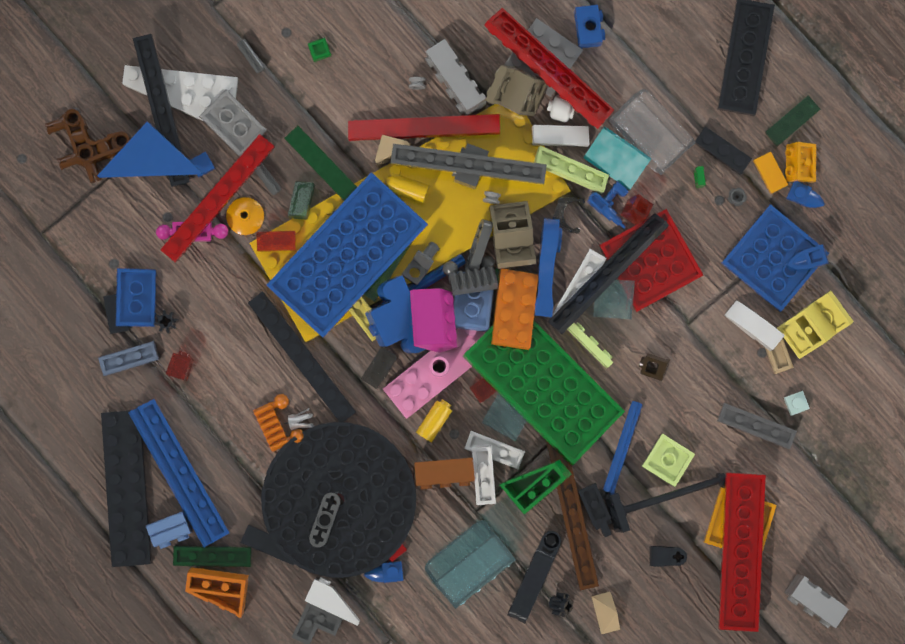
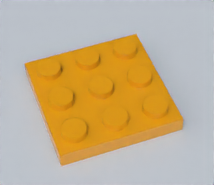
[703,487,777,552]

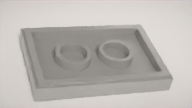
[199,90,267,157]

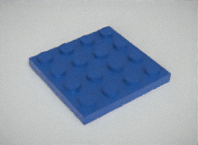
[721,204,829,312]

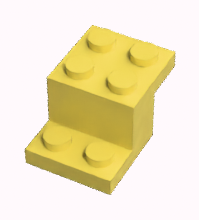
[777,291,854,359]

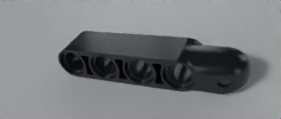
[507,531,561,624]

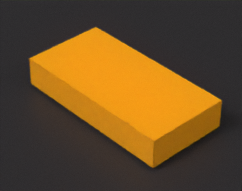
[753,152,788,194]

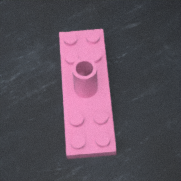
[383,329,485,419]

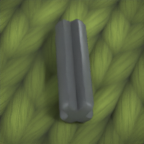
[237,39,265,74]
[255,163,281,195]

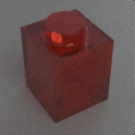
[620,194,654,225]
[166,351,194,381]

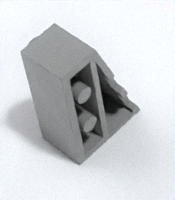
[784,574,849,629]

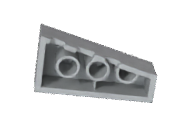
[425,39,486,116]

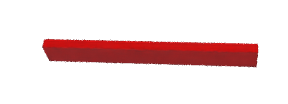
[348,114,500,141]

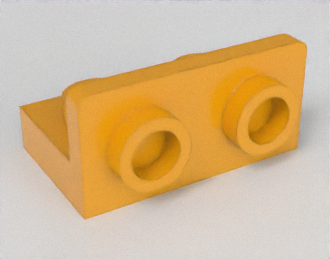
[785,142,816,183]

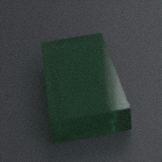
[288,181,315,220]

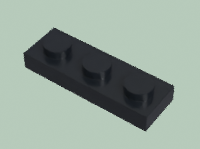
[694,126,752,175]

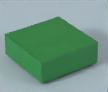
[307,37,331,62]
[694,166,706,189]

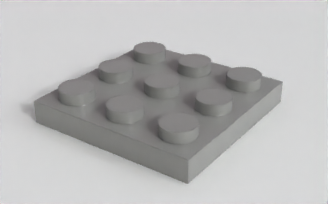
[504,18,583,97]

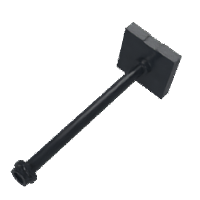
[604,472,726,533]

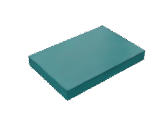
[583,126,652,190]

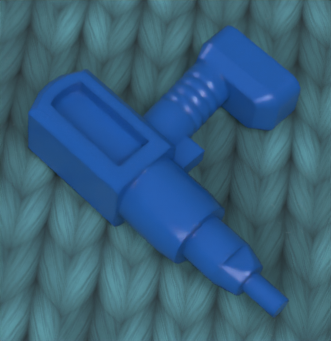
[587,181,629,229]

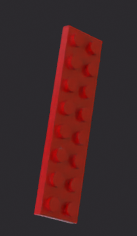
[484,8,614,129]
[718,473,766,632]

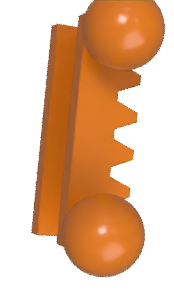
[253,394,303,452]

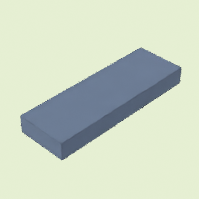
[98,341,160,376]

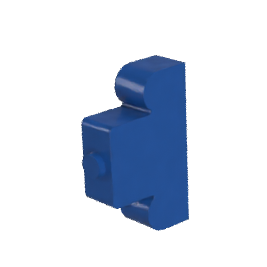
[365,275,425,353]

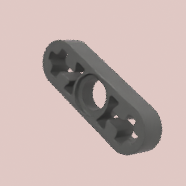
[465,219,493,272]
[309,493,341,547]

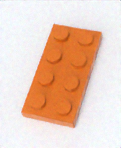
[491,268,539,350]

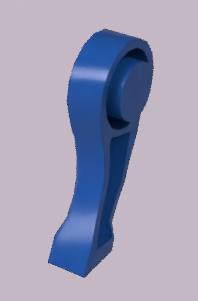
[534,218,562,317]

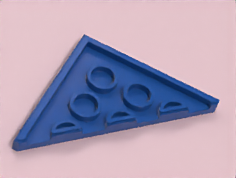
[97,122,202,178]

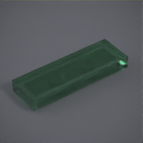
[765,95,821,147]

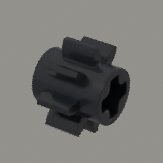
[154,310,179,334]
[549,592,573,617]

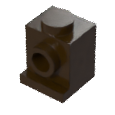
[639,353,670,381]

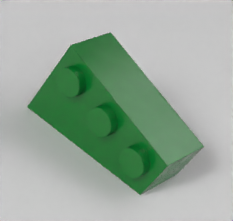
[499,460,572,514]

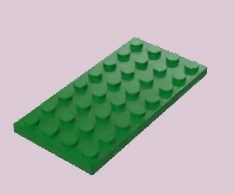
[462,320,625,466]

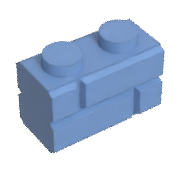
[146,511,193,549]

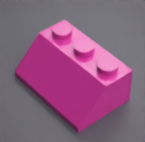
[410,288,457,353]

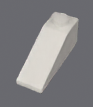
[305,577,360,626]

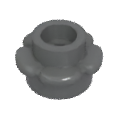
[728,188,747,206]

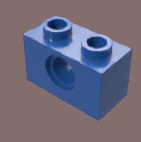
[574,5,605,49]

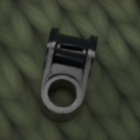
[649,546,687,567]

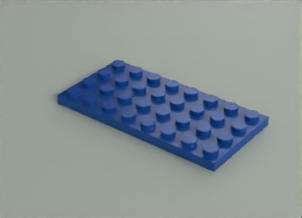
[266,172,428,338]

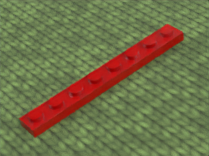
[160,134,275,263]

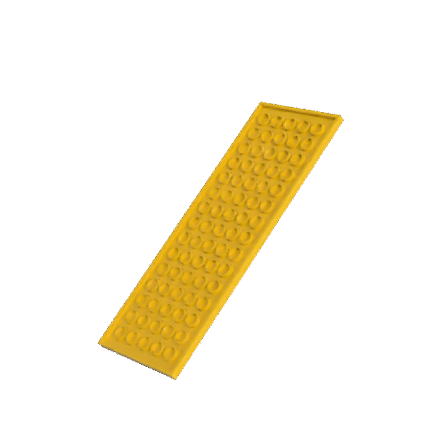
[249,104,571,343]

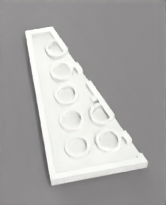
[122,65,238,121]

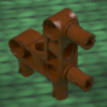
[45,109,131,183]

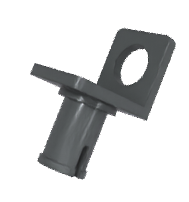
[402,242,440,285]

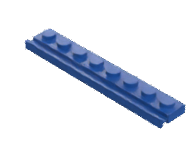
[129,399,229,547]

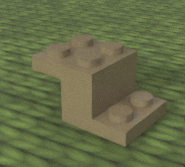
[485,65,548,116]
[490,201,536,269]

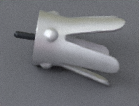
[284,408,314,430]

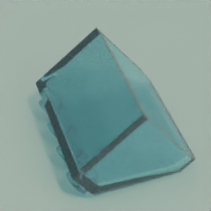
[425,520,516,609]

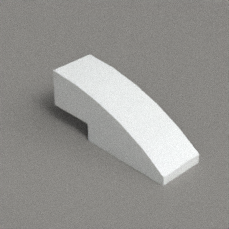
[724,300,785,351]

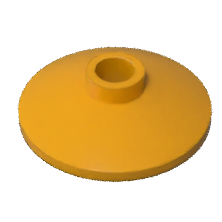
[226,197,264,235]

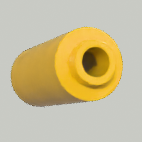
[385,173,429,203]
[415,399,452,443]

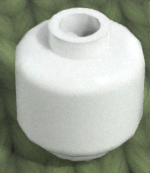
[547,95,575,122]

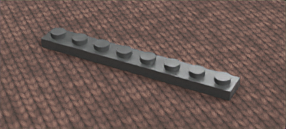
[391,144,547,185]

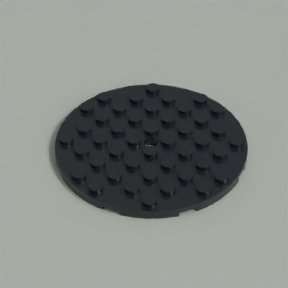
[261,422,416,578]

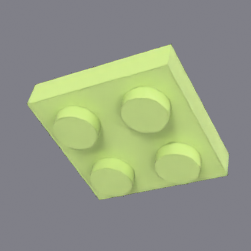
[642,434,695,487]

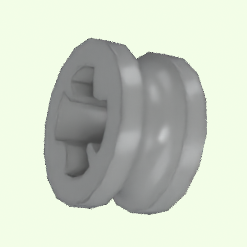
[409,77,426,90]
[483,191,501,204]

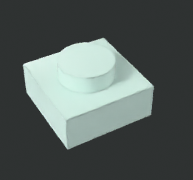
[784,391,810,416]

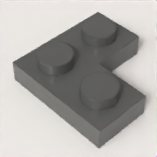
[292,602,343,644]

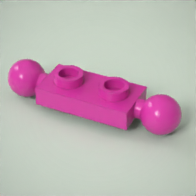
[156,222,228,242]

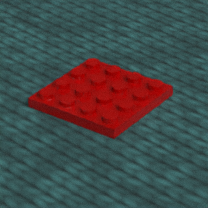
[599,209,704,312]

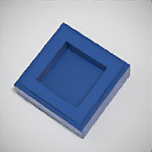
[190,151,215,178]

